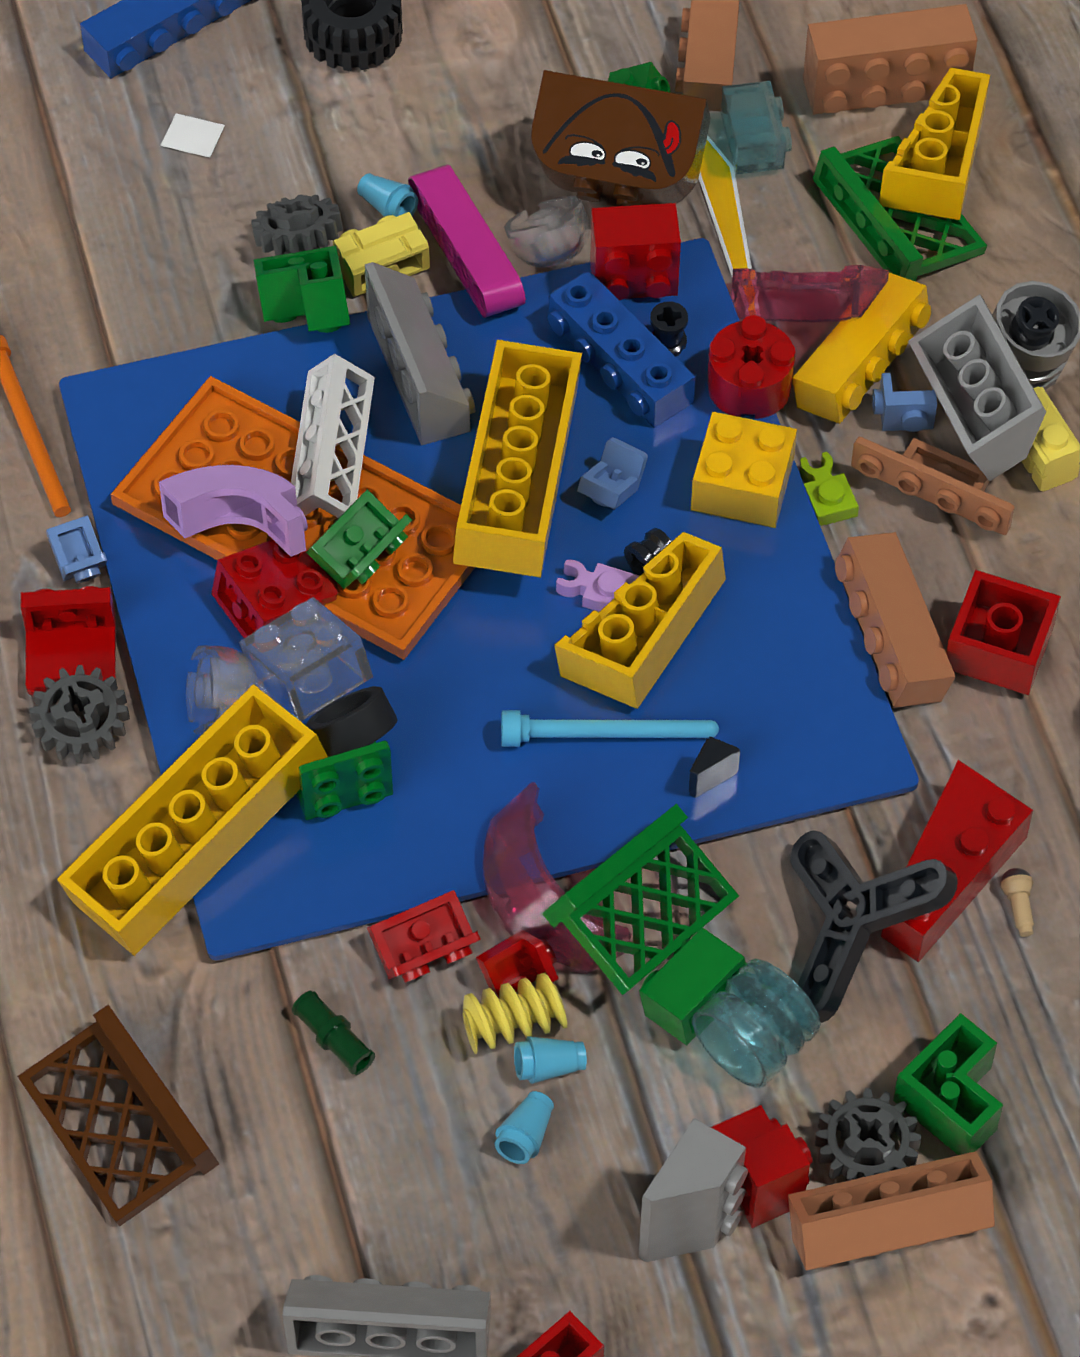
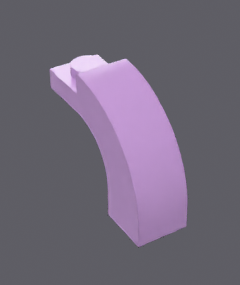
[159,465,308,557]

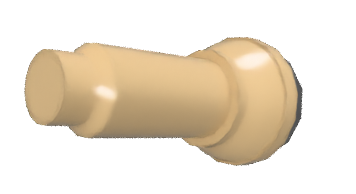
[1000,868,1034,937]

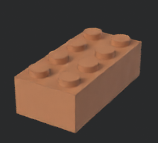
[803,4,978,115]

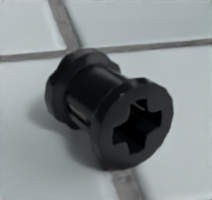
[650,302,688,356]

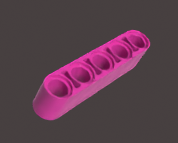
[408,164,526,318]

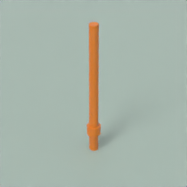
[0,335,71,517]

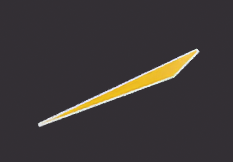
[698,135,760,317]

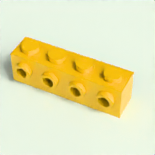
[792,271,931,424]

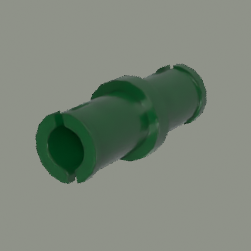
[292,990,375,1075]

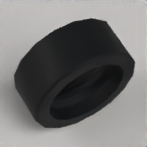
[306,686,398,757]

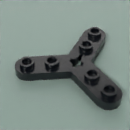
[790,831,958,1023]

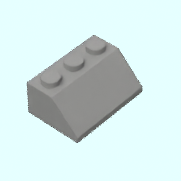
[638,1118,748,1262]

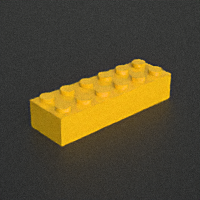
[453,340,582,578]
[57,684,328,956]

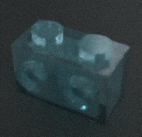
[721,81,792,175]

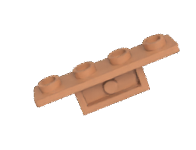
[851,436,1015,535]

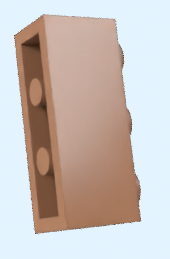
[675,0,739,112]

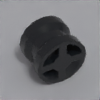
[1009,296,1060,351]
[624,528,672,576]

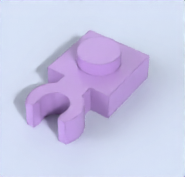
[556,560,639,612]

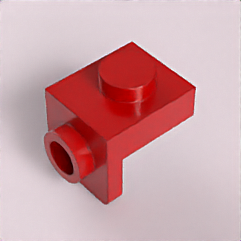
[476,929,559,998]

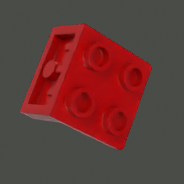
[211,539,338,656]

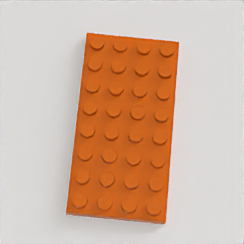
[111,376,475,660]

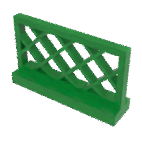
[813,136,987,282]
[542,803,739,995]

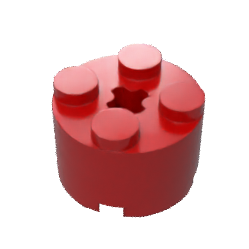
[708,315,796,419]

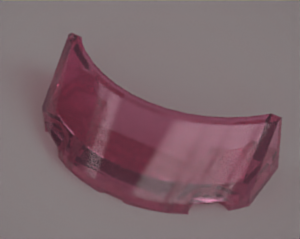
[731,265,889,323]
[483,782,632,974]

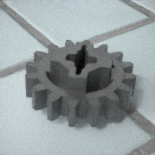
[251,194,343,256]
[29,665,130,763]
[815,1088,921,1181]

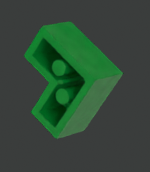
[253,246,351,333]
[893,1013,1003,1155]

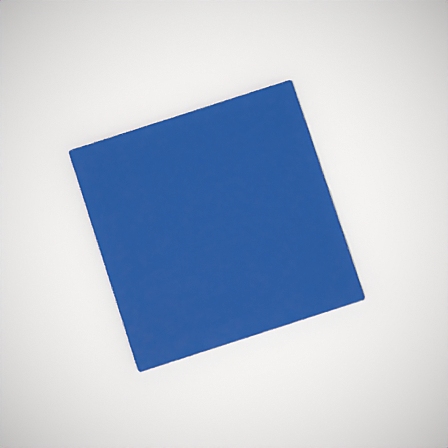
[59,238,919,961]

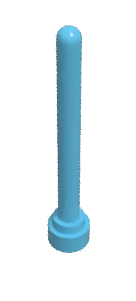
[501,710,719,747]

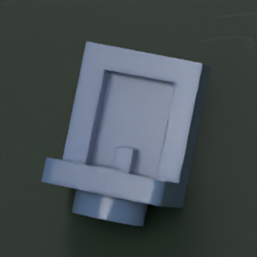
[872,373,937,432]
[577,437,648,509]
[46,515,108,584]

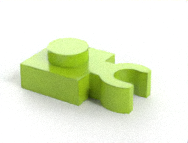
[799,451,859,526]

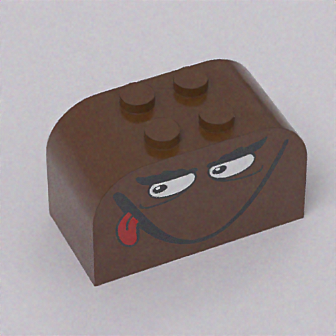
[531,70,711,206]

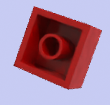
[590,203,681,300]
[946,570,1061,695]

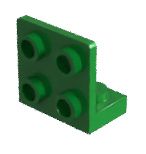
[296,741,393,820]

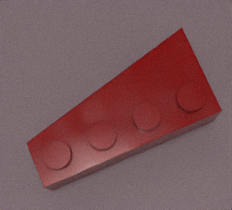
[881,760,1033,963]

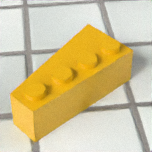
[879,67,991,220]
[554,532,726,709]

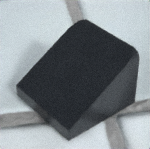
[688,737,740,798]

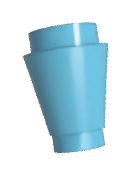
[357,173,418,217]
[514,1036,587,1084]
[494,1091,554,1164]

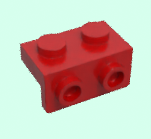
[367,890,481,983]

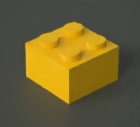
[691,411,797,528]

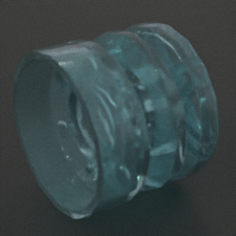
[692,958,821,1088]

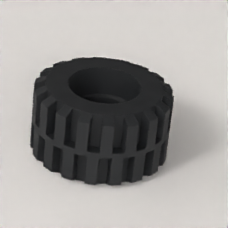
[301,0,403,71]

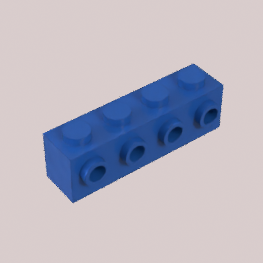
[547,270,695,428]

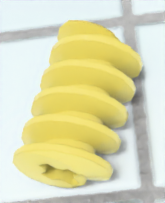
[463,973,568,1054]

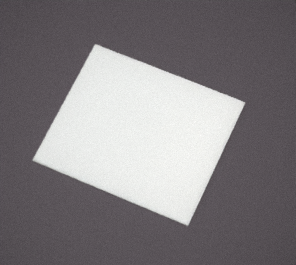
[160,113,225,158]

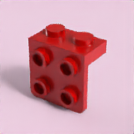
[21,586,116,696]

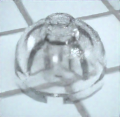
[504,195,590,271]
[186,645,265,735]

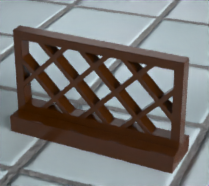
[17,1004,219,1227]

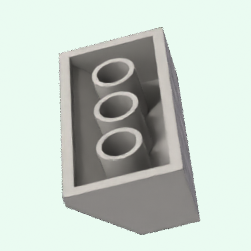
[364,262,475,446]
[908,294,1046,481]
[282,1275,491,1357]

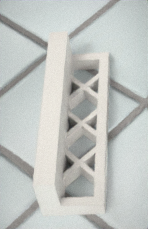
[291,354,375,518]

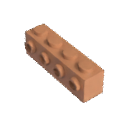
[835,532,956,708]
[788,1151,995,1271]

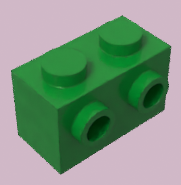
[639,927,749,1046]

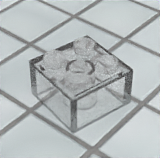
[239,597,373,721]

